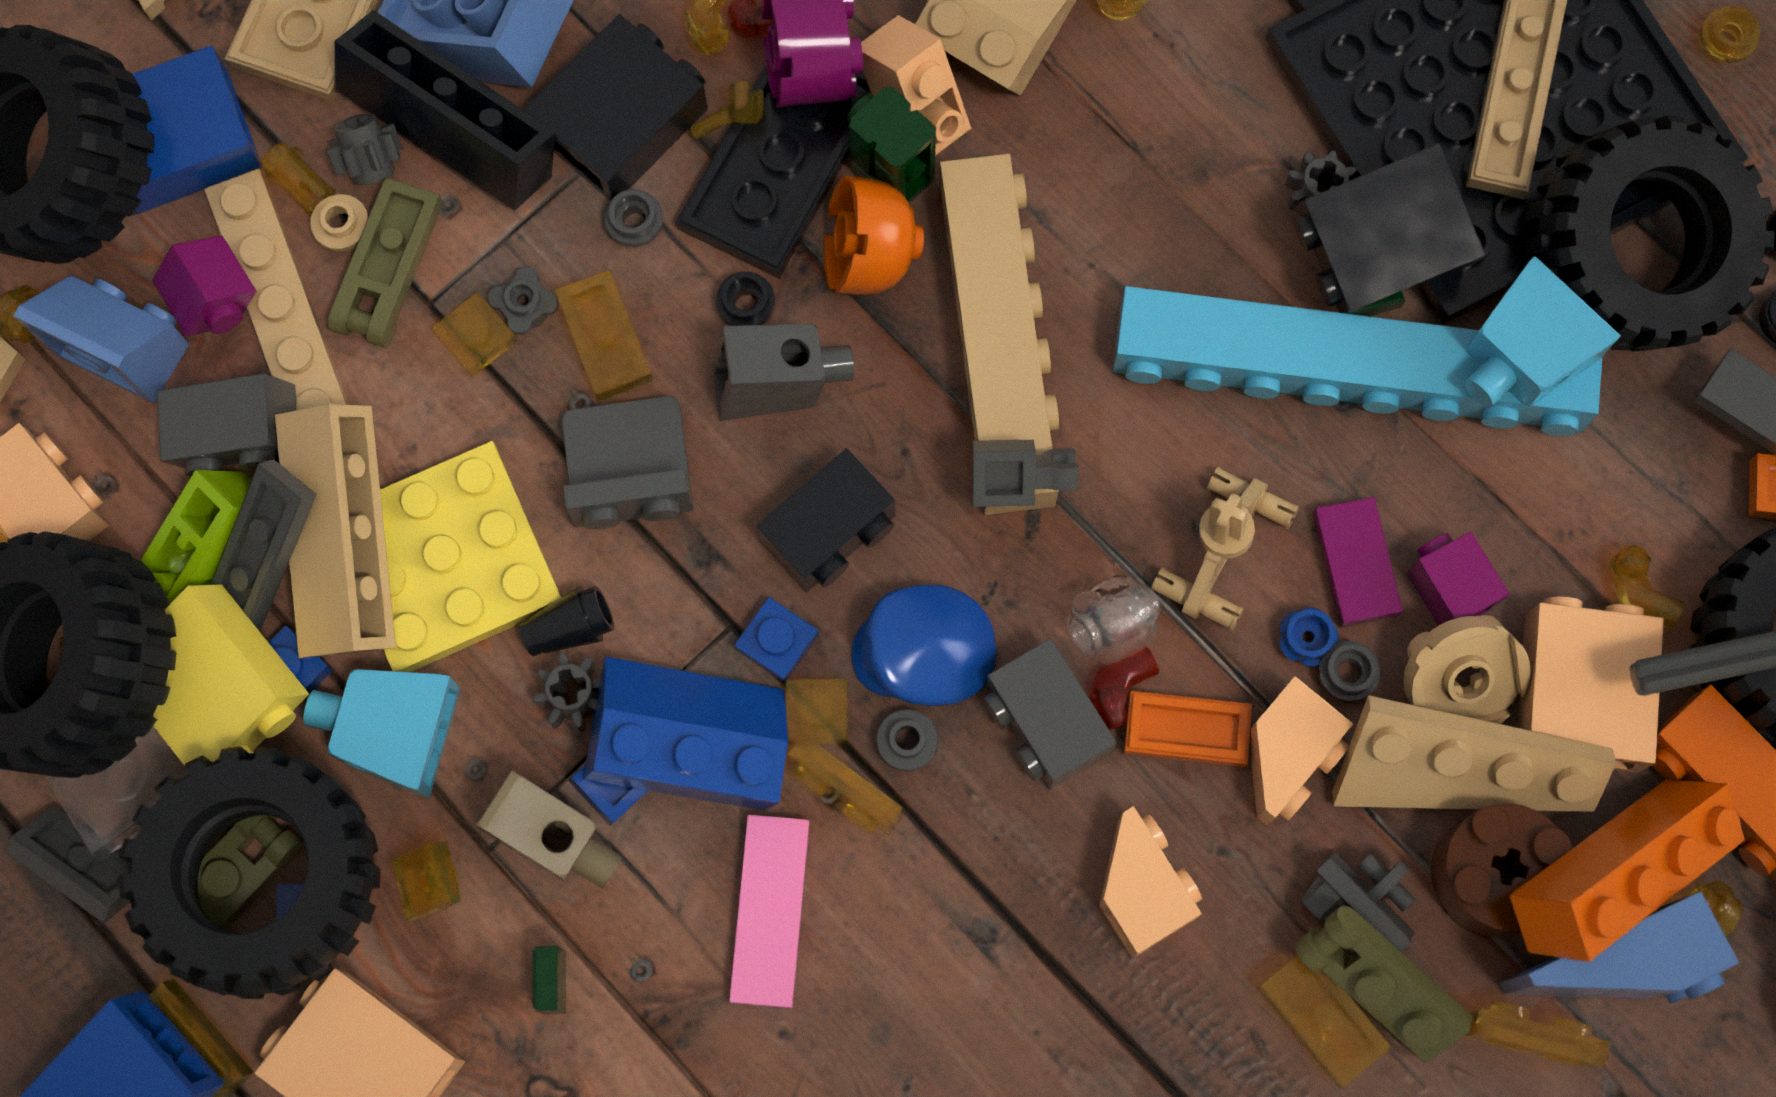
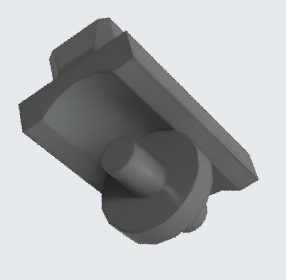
[1301,851,1415,953]

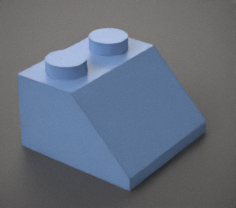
[13,275,190,404]

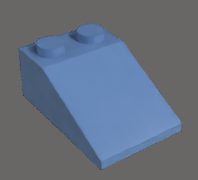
[377,0,574,88]
[1498,891,1739,1003]

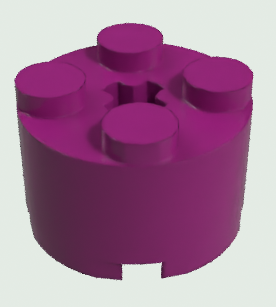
[761,0,863,108]

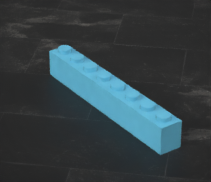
[1113,286,1602,436]

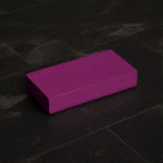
[1313,497,1403,627]

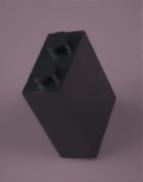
[523,14,708,201]
[1293,143,1485,313]

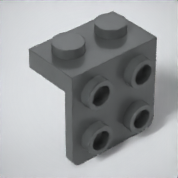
[562,396,694,529]

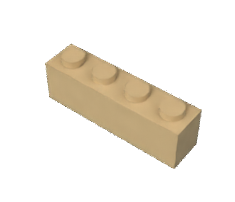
[275,404,396,658]

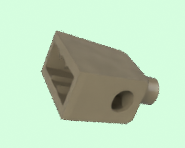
[477,771,622,889]

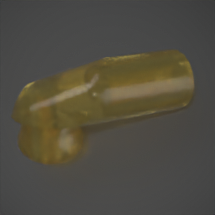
[684,0,730,55]

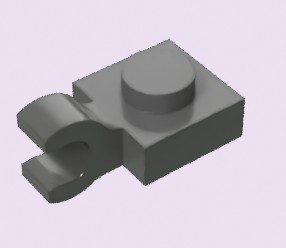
[972,440,1079,507]

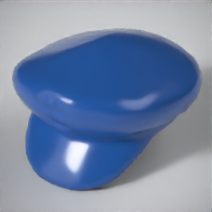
[851,584,997,706]

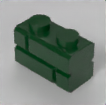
[847,86,936,204]

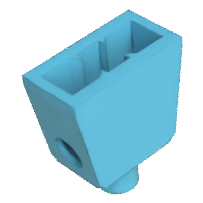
[1464,257,1621,408]
[303,669,461,799]

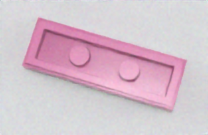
[729,815,810,1009]

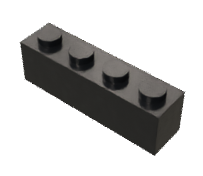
[334,10,556,211]

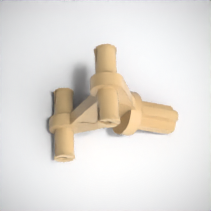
[1151,467,1299,631]

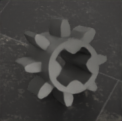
[326,113,403,185]
[1284,151,1357,210]
[533,653,600,732]

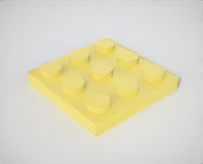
[380,441,562,672]

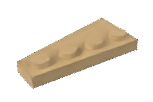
[1332,695,1616,812]

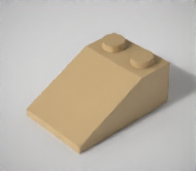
[915,0,1077,96]

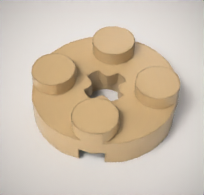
[1403,615,1531,724]

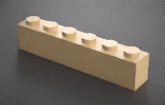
[939,154,1059,515]

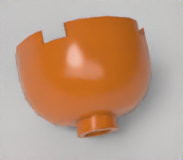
[823,176,924,295]

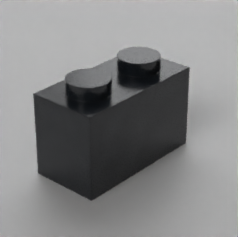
[756,448,896,593]

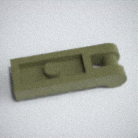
[328,177,444,348]
[198,815,305,930]
[1295,906,1473,1063]

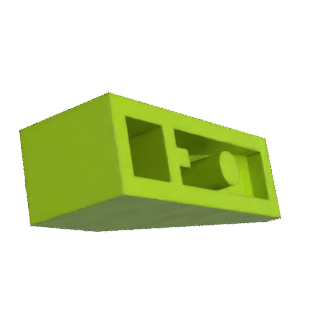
[140,470,252,609]

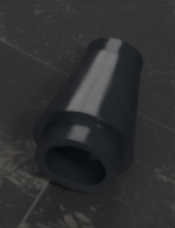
[519,585,614,657]

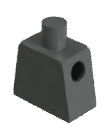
[712,324,854,421]

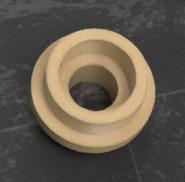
[310,194,369,252]

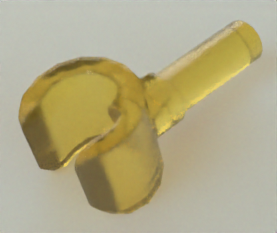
[691,80,764,139]

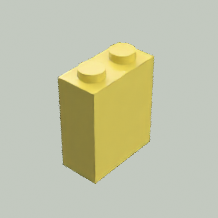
[153,584,309,766]

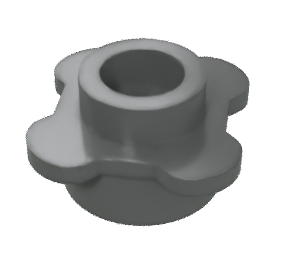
[488,266,559,335]

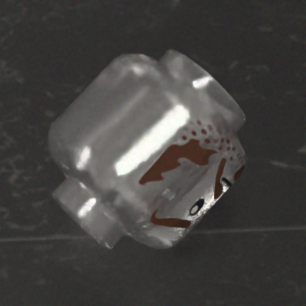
[1067,575,1161,665]

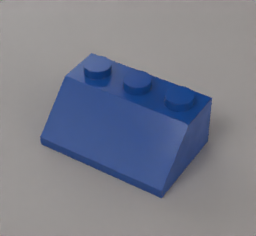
[583,656,788,811]

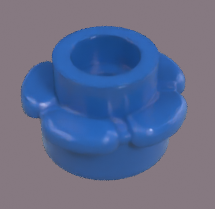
[1279,607,1339,667]

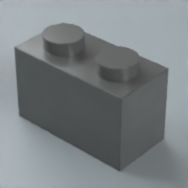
[157,373,297,477]
[983,638,1117,790]

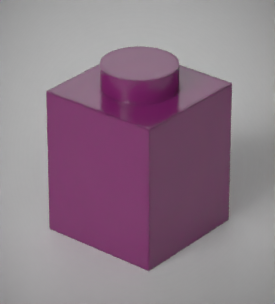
[152,235,257,337]
[1407,531,1509,626]

